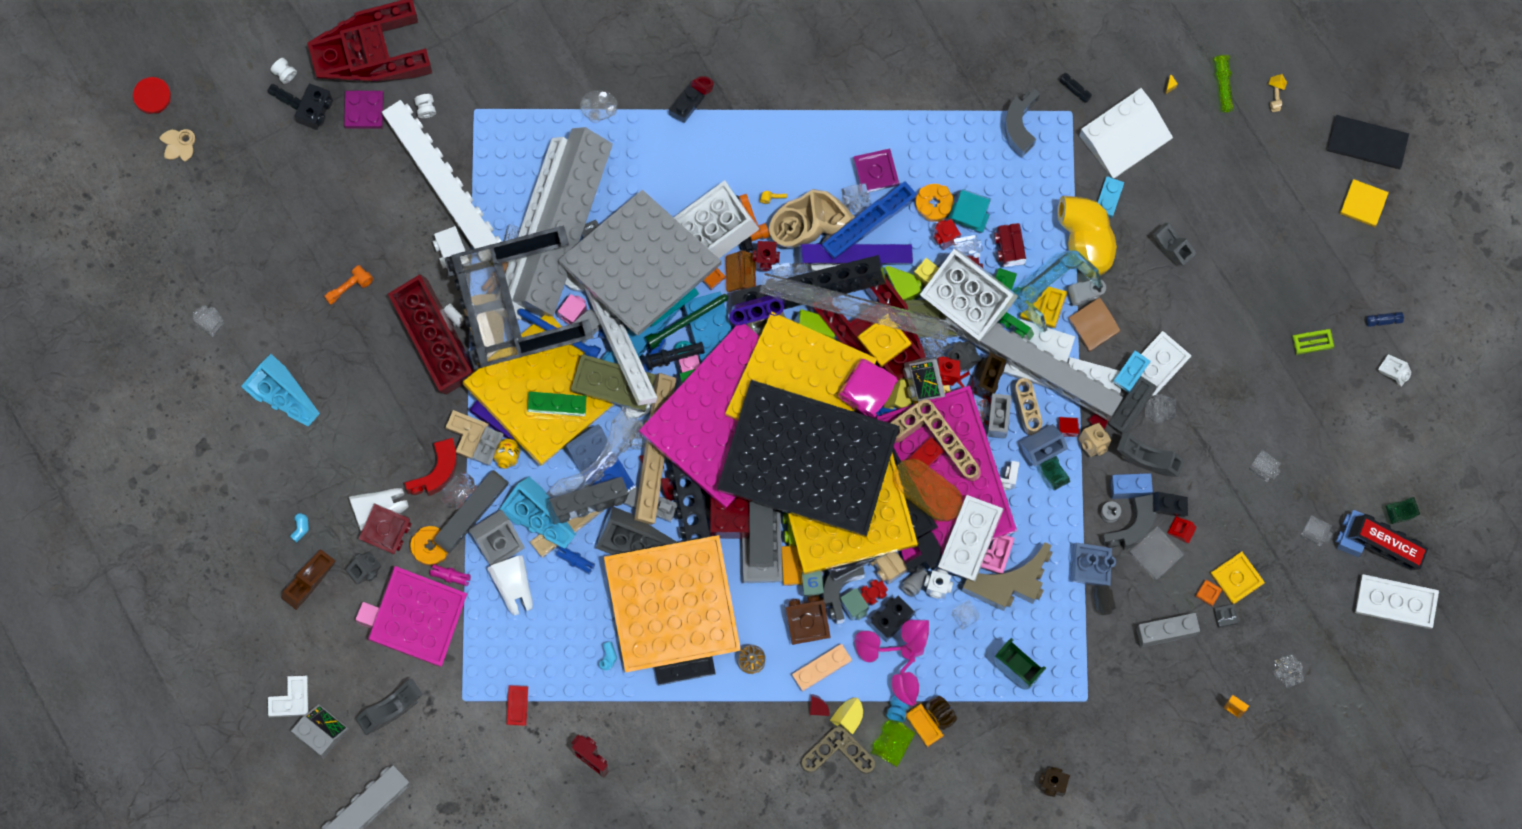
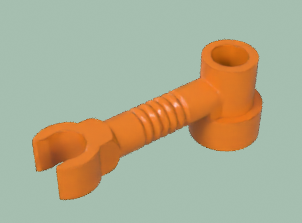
[739,194,771,242]
[325,265,374,305]

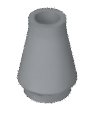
[902,570,928,597]

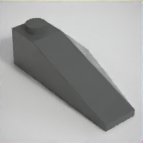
[596,506,678,555]

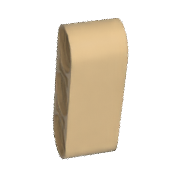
[1014,378,1043,435]

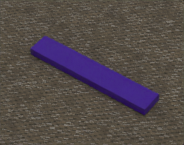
[800,244,913,264]

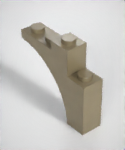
[962,542,1053,611]

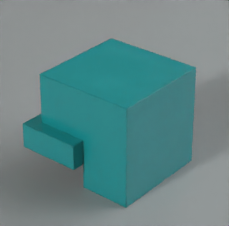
[948,189,991,232]

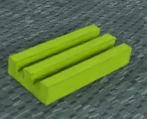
[1292,329,1334,355]

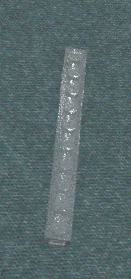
[759,273,951,341]

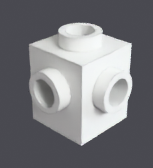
[924,569,953,599]

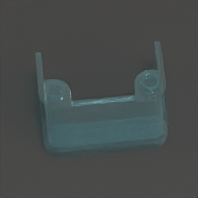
[1012,251,1102,333]

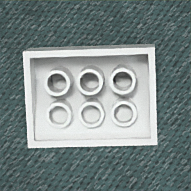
[1079,88,1173,179]
[673,180,759,258]
[920,249,1018,341]

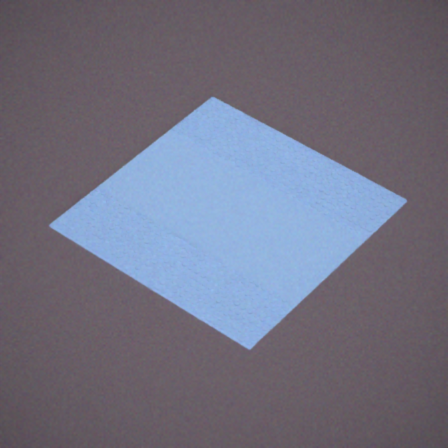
[462,109,1088,702]

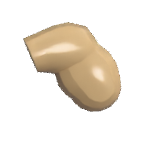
[769,189,856,248]

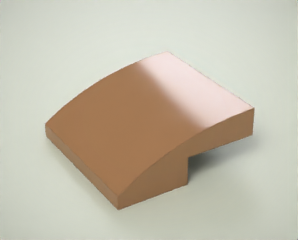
[1068,297,1120,352]

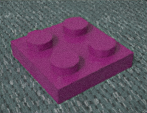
[344,91,384,129]
[853,148,899,194]

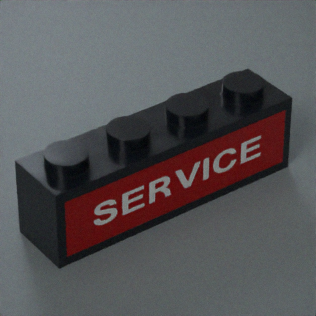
[1348,514,1428,571]

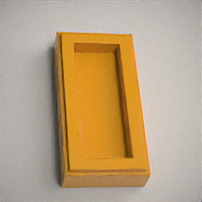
[1223,695,1249,718]
[906,704,944,748]

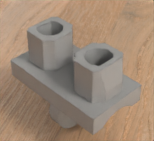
[472,426,504,466]

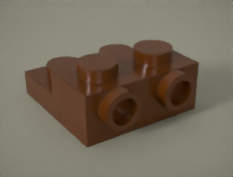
[784,595,831,645]

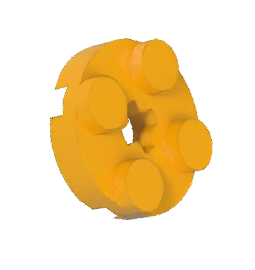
[915,184,954,222]
[411,526,448,566]

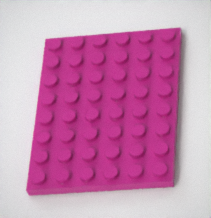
[639,323,760,509]
[877,385,1017,564]

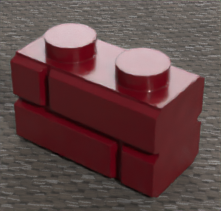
[994,223,1026,267]

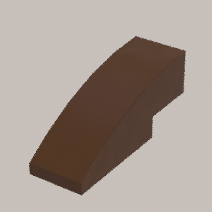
[281,549,336,610]

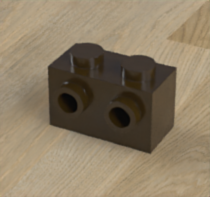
[970,352,1006,398]

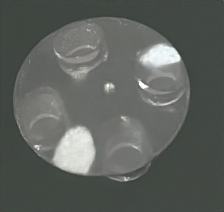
[580,90,617,123]

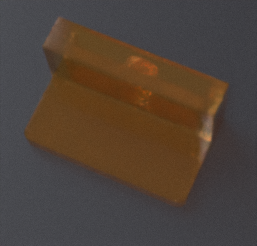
[726,251,756,292]

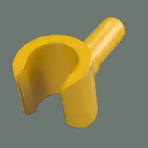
[760,191,787,204]

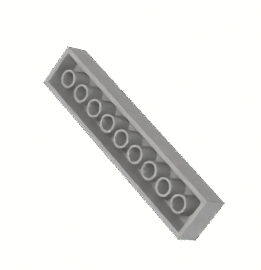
[512,127,613,317]

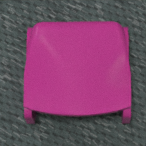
[838,359,898,418]

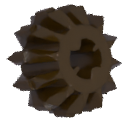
[926,695,957,730]

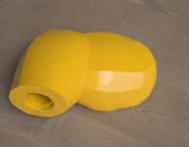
[1058,196,1117,276]

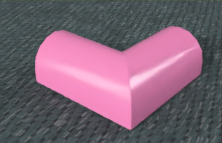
[981,535,1015,574]

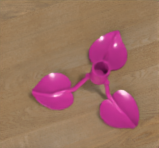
[854,620,929,706]

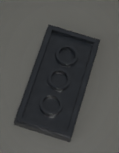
[1327,115,1409,170]

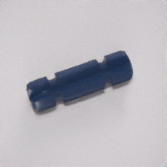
[1366,312,1404,327]

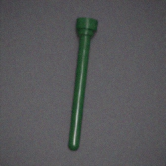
[645,294,728,350]

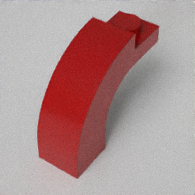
[405,438,457,496]

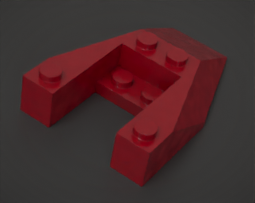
[307,0,432,81]
[811,277,926,381]

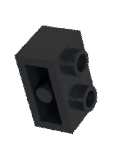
[295,83,333,130]
[870,595,915,642]

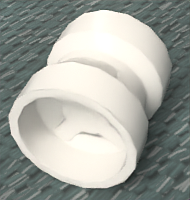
[271,58,297,84]
[414,94,436,119]

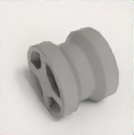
[1101,501,1121,523]

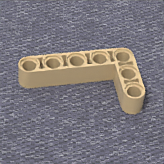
[891,399,981,481]

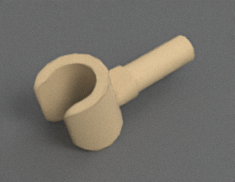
[1270,87,1282,112]

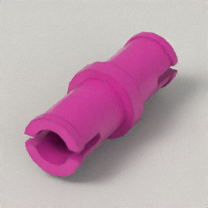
[430,564,471,586]

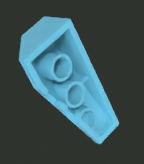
[241,354,320,426]
[499,476,576,548]

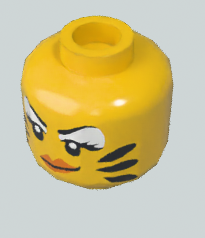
[493,439,521,469]

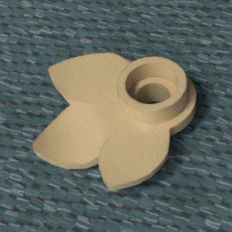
[160,129,195,162]

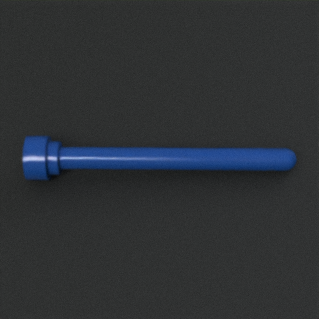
[517,308,601,358]

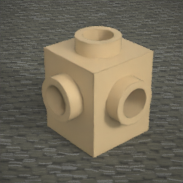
[1078,423,1111,457]

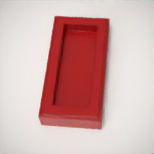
[507,685,529,726]

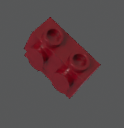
[358,503,412,554]
[571,734,609,778]

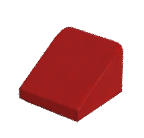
[1059,417,1079,437]
[1168,516,1196,543]

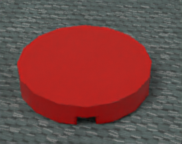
[133,77,171,114]

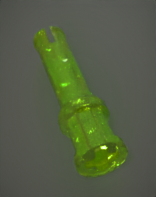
[1214,55,1234,113]

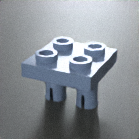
[566,424,615,474]
[1072,543,1116,587]

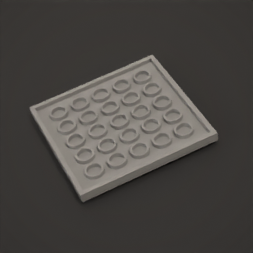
[559,190,721,336]

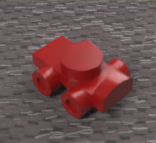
[860,579,888,606]

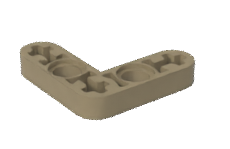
[802,727,875,774]

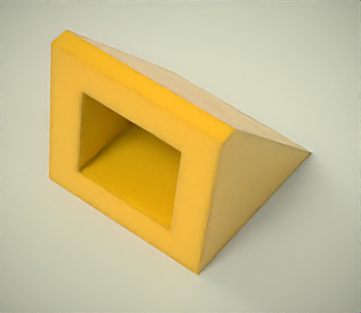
[1268,74,1287,90]
[1166,75,1178,94]

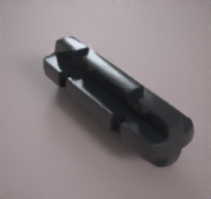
[1059,73,1092,103]
[267,84,301,110]

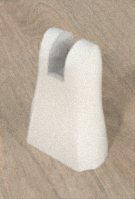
[349,488,409,531]
[487,555,533,616]

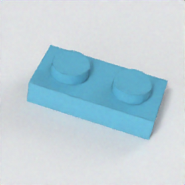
[1098,177,1124,218]
[1113,351,1151,393]

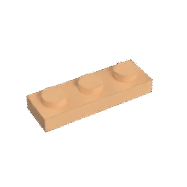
[792,644,852,692]

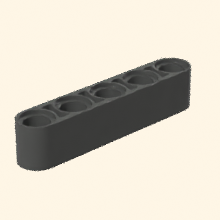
[433,470,509,554]

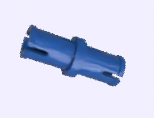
[556,546,595,575]

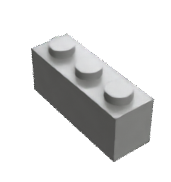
[1136,613,1200,648]

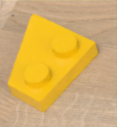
[1020,287,1067,328]

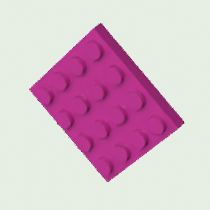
[368,566,467,667]

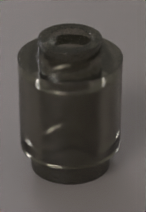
[1093,585,1116,615]

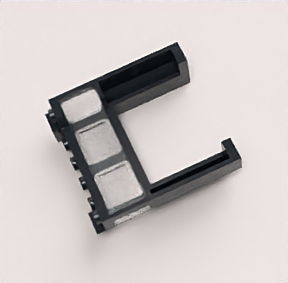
[444,225,594,370]

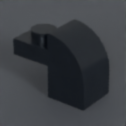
[906,531,942,573]

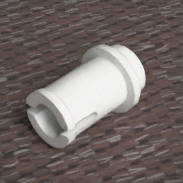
[444,304,465,328]

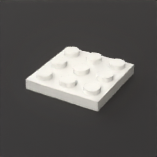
[1003,319,1075,390]

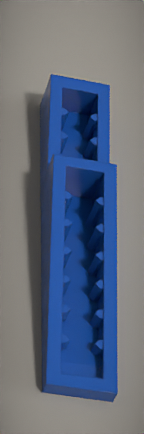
[822,181,918,259]

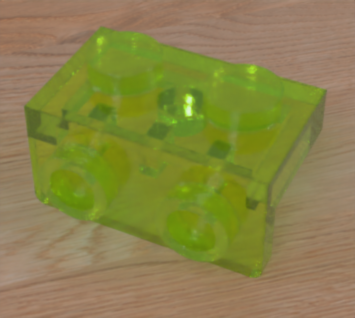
[871,719,915,767]

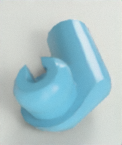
[290,513,309,543]
[599,642,617,671]

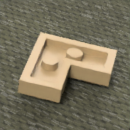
[446,410,489,460]

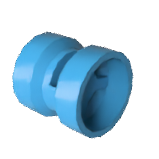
[886,696,910,722]

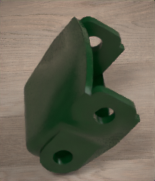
[994,638,1046,690]

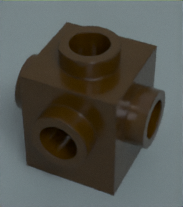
[1038,767,1070,797]

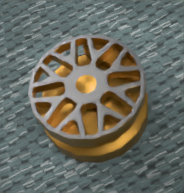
[738,645,766,674]

